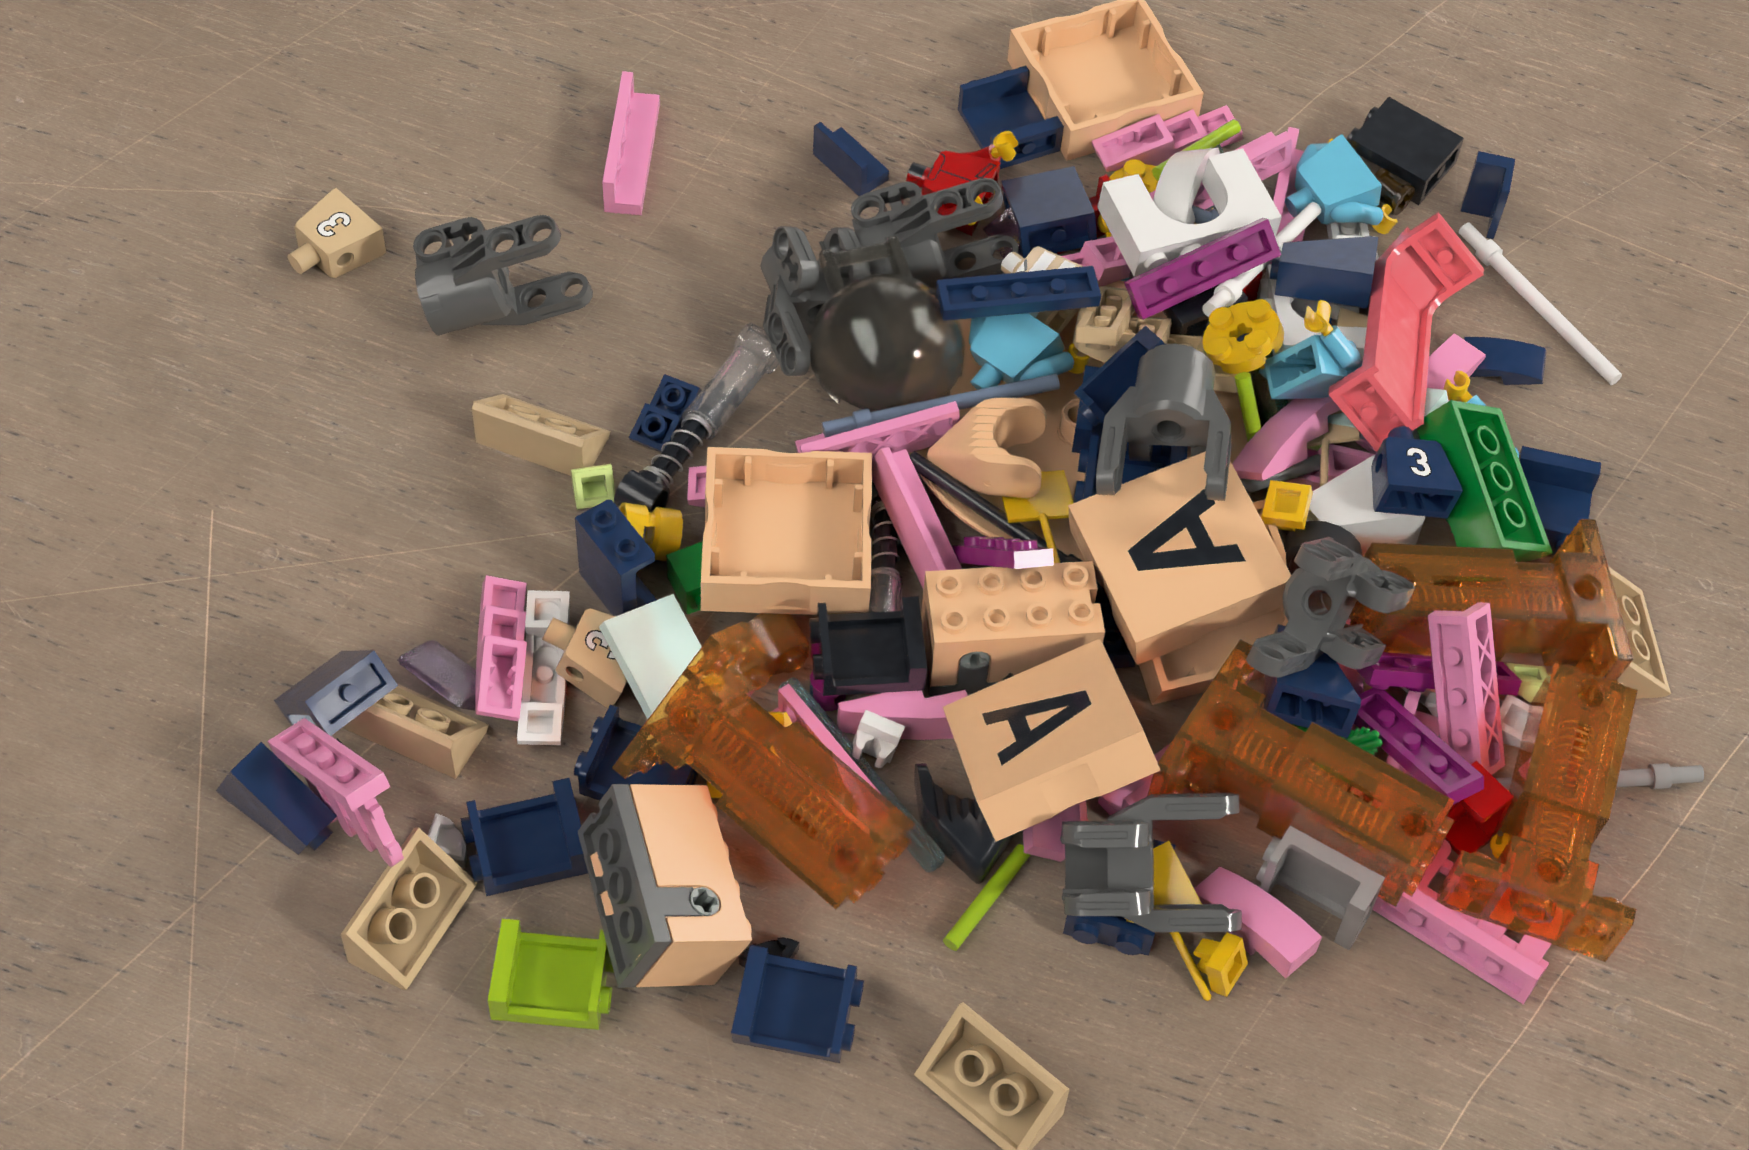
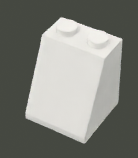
[1306,455,1426,564]

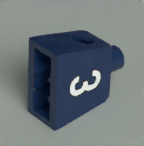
[1371,426,1463,518]

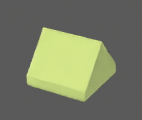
[571,464,615,510]

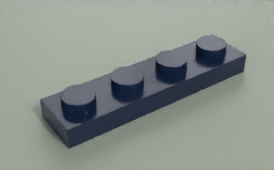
[936,266,1101,321]

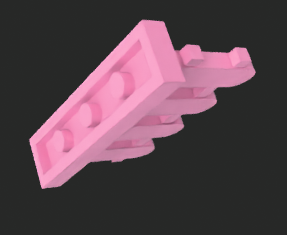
[267,718,404,867]
[1372,836,1569,1004]

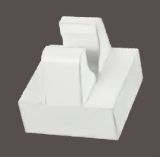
[851,710,905,768]

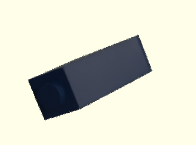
[1269,236,1379,308]
[1264,624,1361,738]
[216,742,337,855]

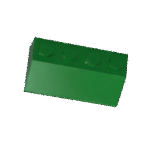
[1416,400,1552,571]

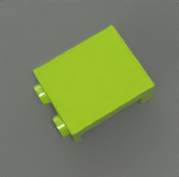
[487,918,614,1030]

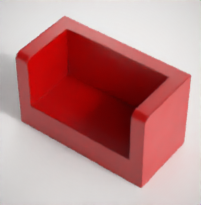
[1429,760,1514,860]

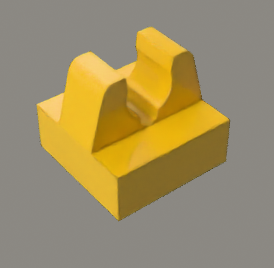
[1261,480,1313,531]
[1193,932,1248,997]

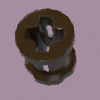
[1374,168,1415,215]

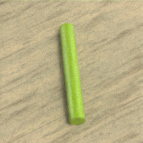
[1152,119,1241,181]
[1234,372,1261,442]
[943,844,1031,951]

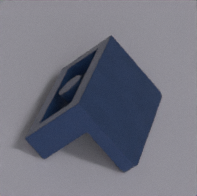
[813,122,889,196]
[1460,151,1515,239]

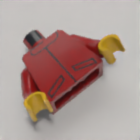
[906,131,1018,236]

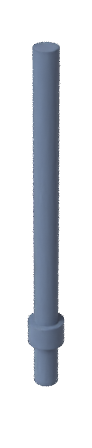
[822,374,1060,438]

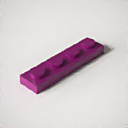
[1124,218,1282,320]
[951,535,1054,569]
[1356,652,1522,696]
[1354,688,1484,807]

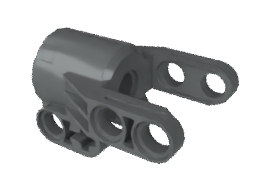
[851,178,1021,299]
[413,215,593,336]
[760,226,899,376]
[1096,343,1232,501]
[1246,537,1415,678]
[1060,793,1242,932]

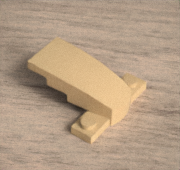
[1073,286,1238,393]

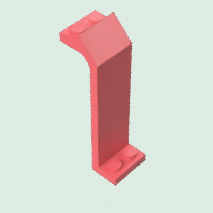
[1328,212,1484,452]

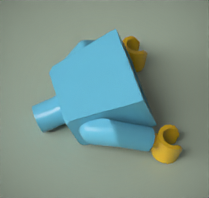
[1285,134,1398,234]
[1259,300,1363,399]
[969,313,1091,390]

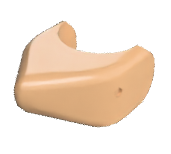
[927,398,1046,498]

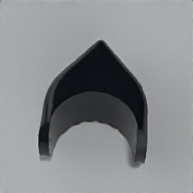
[914,763,1014,884]

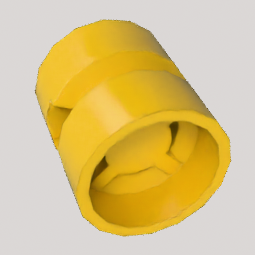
[619,503,683,561]

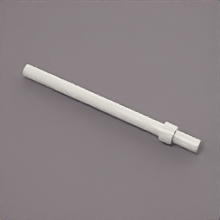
[1203,202,1321,317]
[1459,222,1622,385]

